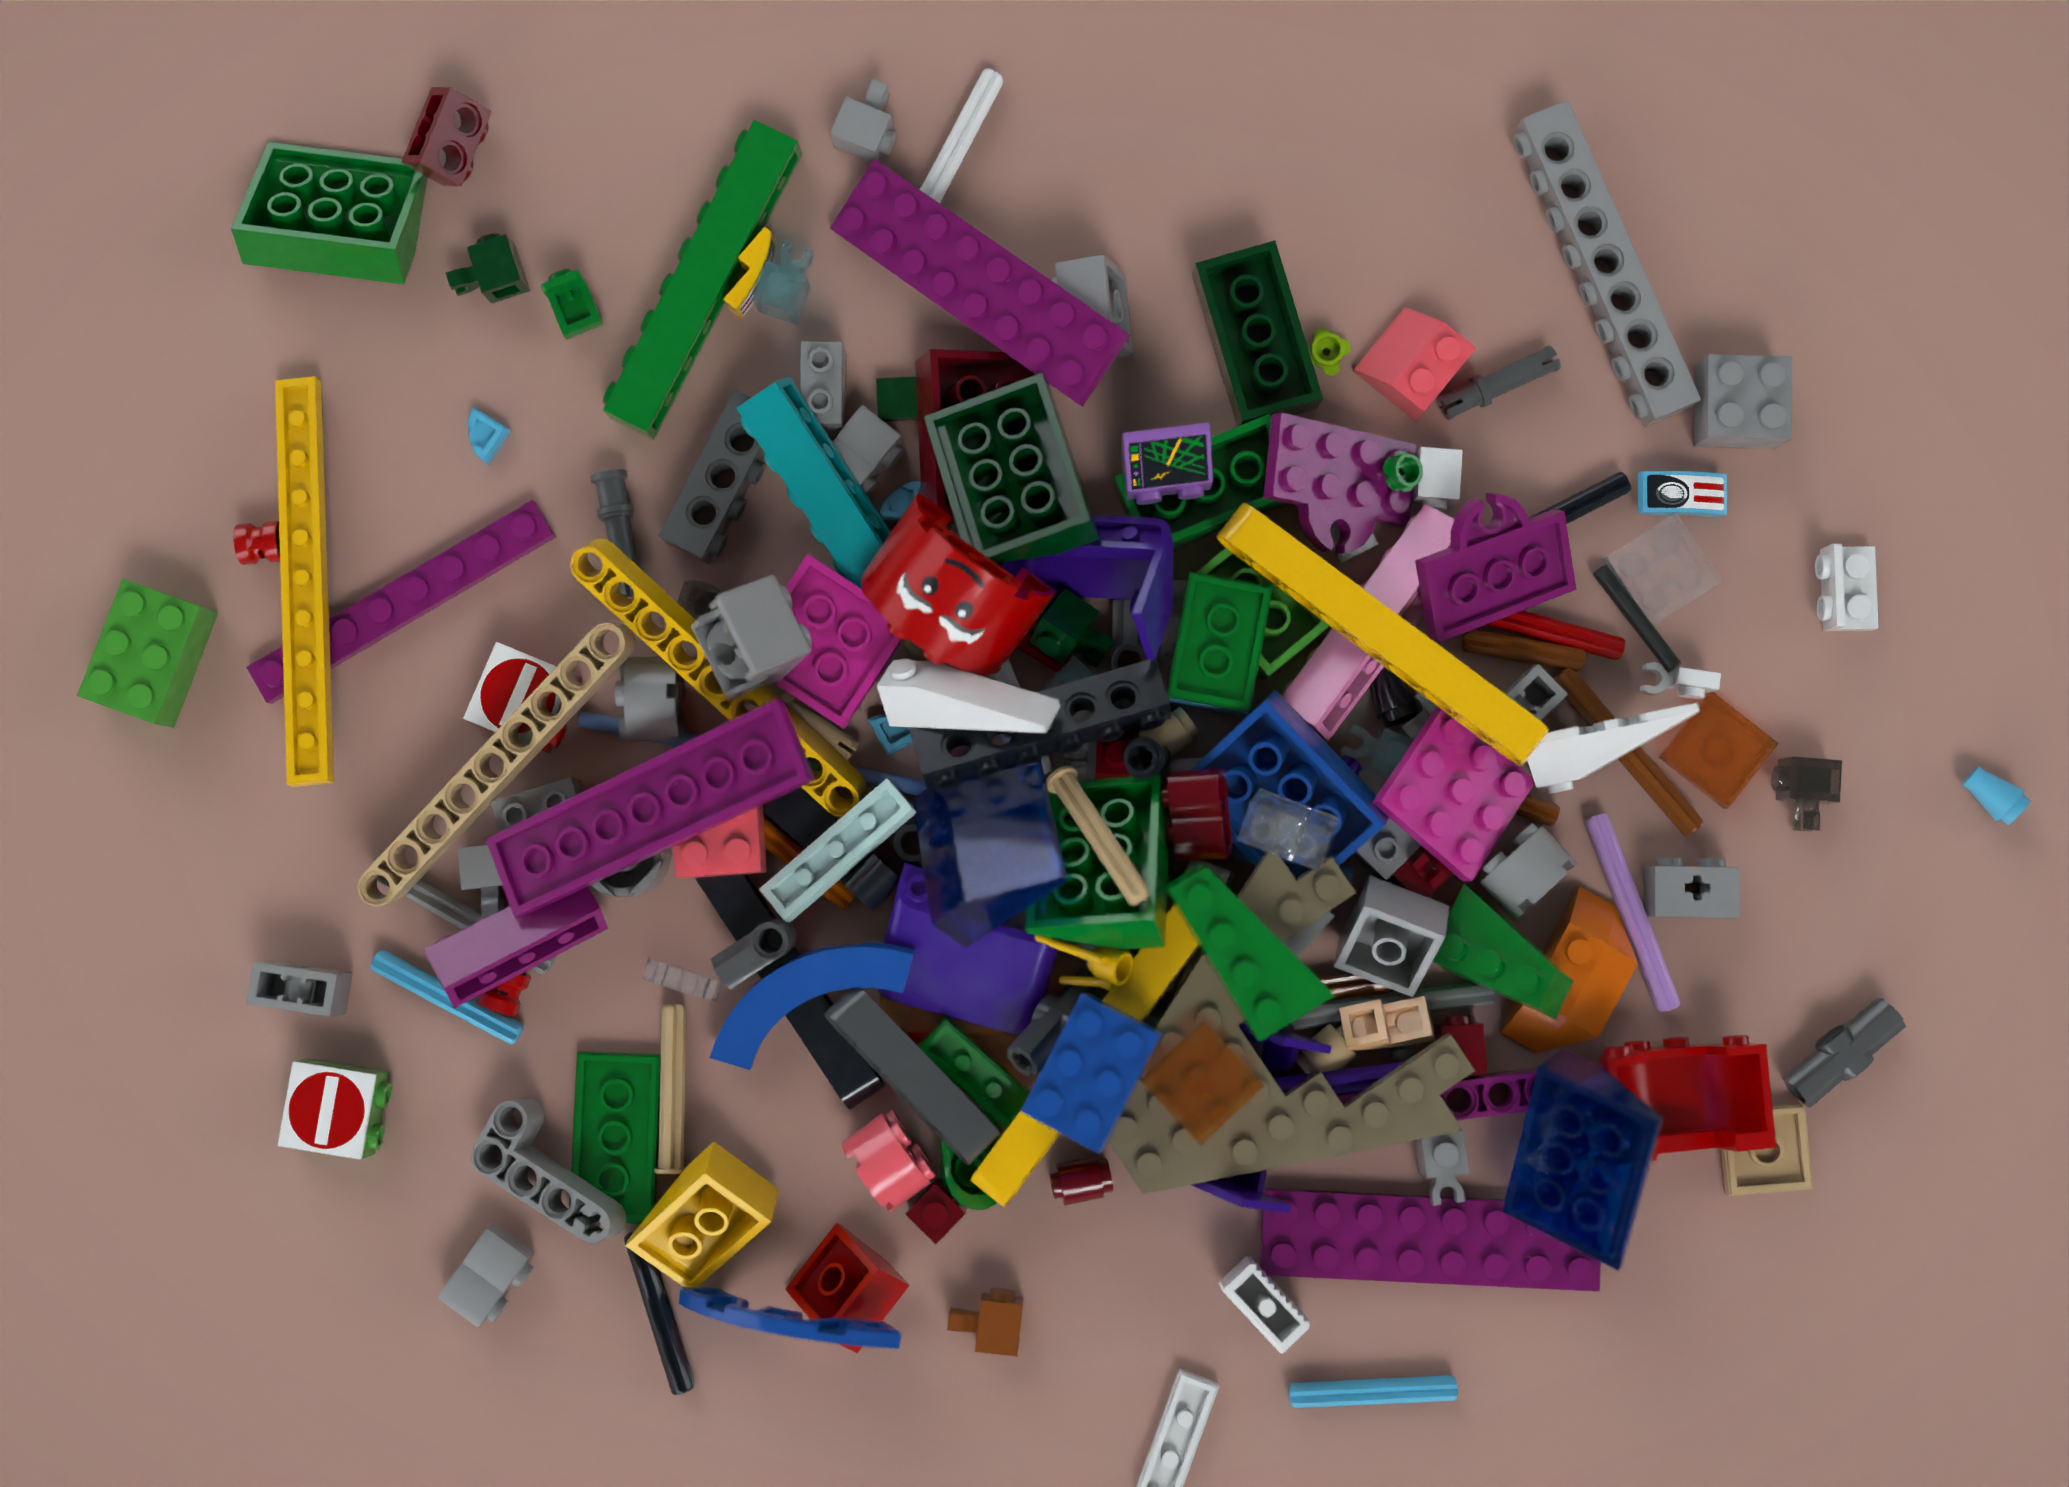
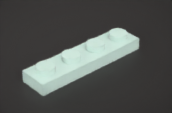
[759,778,917,923]

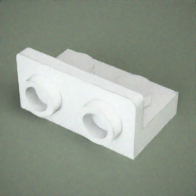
[1815,543,1878,631]

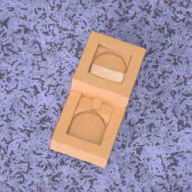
[1339,995,1435,1050]

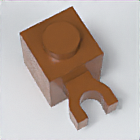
[947,1288,1023,1357]

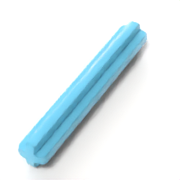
[370,950,524,1044]
[1289,1375,1458,1408]

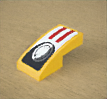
[724,227,776,320]

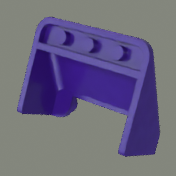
[876,863,1061,1035]

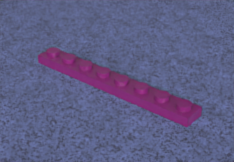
[246,500,556,704]

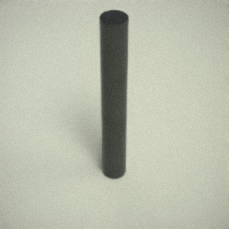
[1593,565,1682,673]

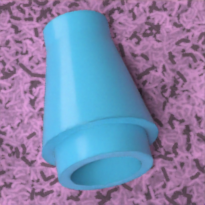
[1962,766,2031,825]

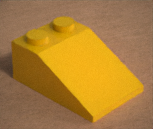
[626,1141,779,1287]

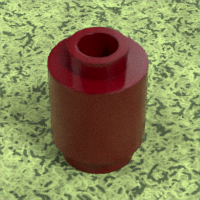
[1049,1156,1113,1206]

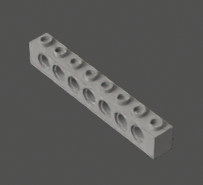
[1513,100,1701,427]

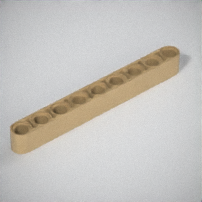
[357,623,635,907]

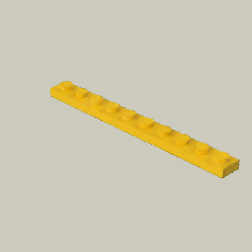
[275,376,334,787]

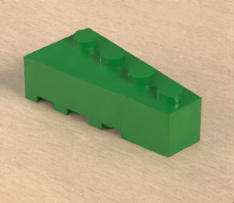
[1163,864,1335,1041]

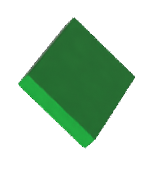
[1167,571,1273,713]

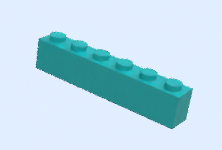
[736,376,891,588]

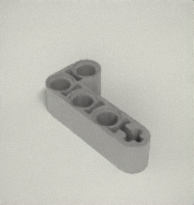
[471,1097,626,1243]

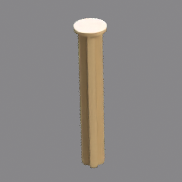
[1046,766,1150,906]
[654,1004,687,1174]

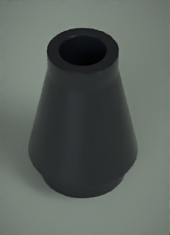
[1371,667,1416,727]
[1123,736,1171,779]

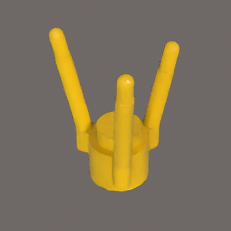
[1035,935,1133,991]

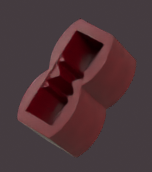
[1162,768,1233,861]

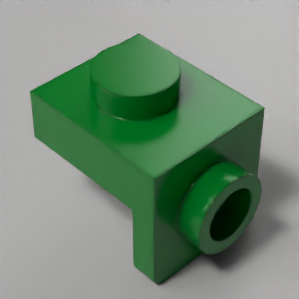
[540,269,604,340]

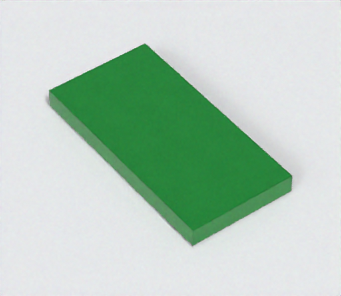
[569,1051,661,1224]

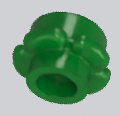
[1383,451,1423,492]

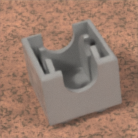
[691,575,812,700]

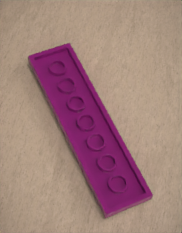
[830,159,1131,407]
[486,699,815,917]
[1260,1188,1602,1292]

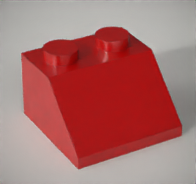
[785,1223,910,1353]

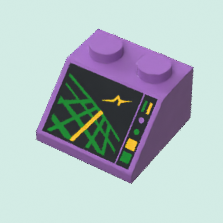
[1120,423,1213,505]

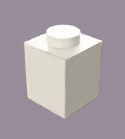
[1412,447,1463,512]

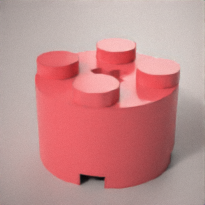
[841,1110,936,1213]

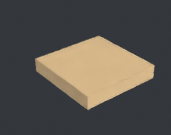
[1720,1103,1813,1196]

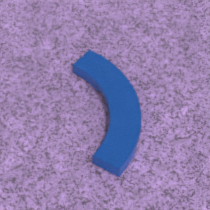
[710,942,916,1070]
[678,1287,901,1349]

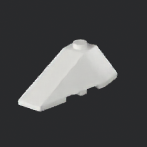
[877,659,1060,733]
[1527,703,1701,794]

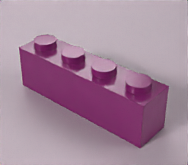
[424,887,608,1008]

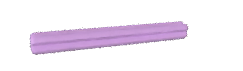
[1585,813,1680,1012]

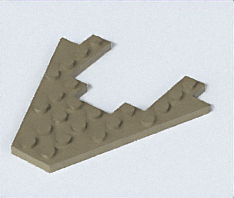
[1108,847,1475,1194]

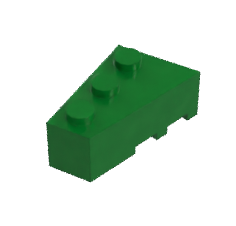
[1432,883,1573,1020]

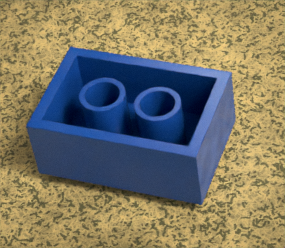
[1021,992,1164,1154]

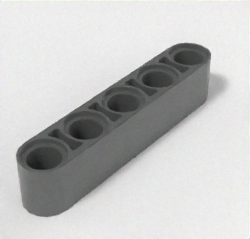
[824,988,1000,1165]

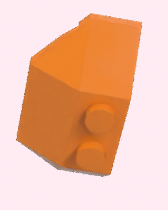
[1500,886,1638,1053]

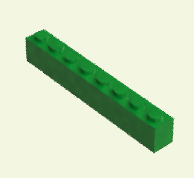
[603,120,802,440]

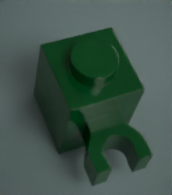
[446,233,530,304]
[1029,588,1114,668]

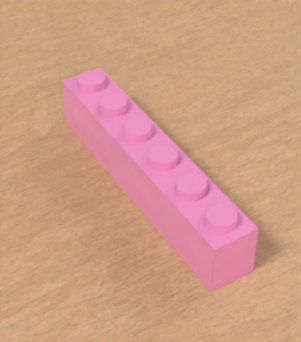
[1282,504,1454,742]

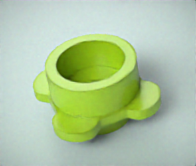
[1308,328,1351,376]

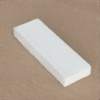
[1136,1368,1220,1487]

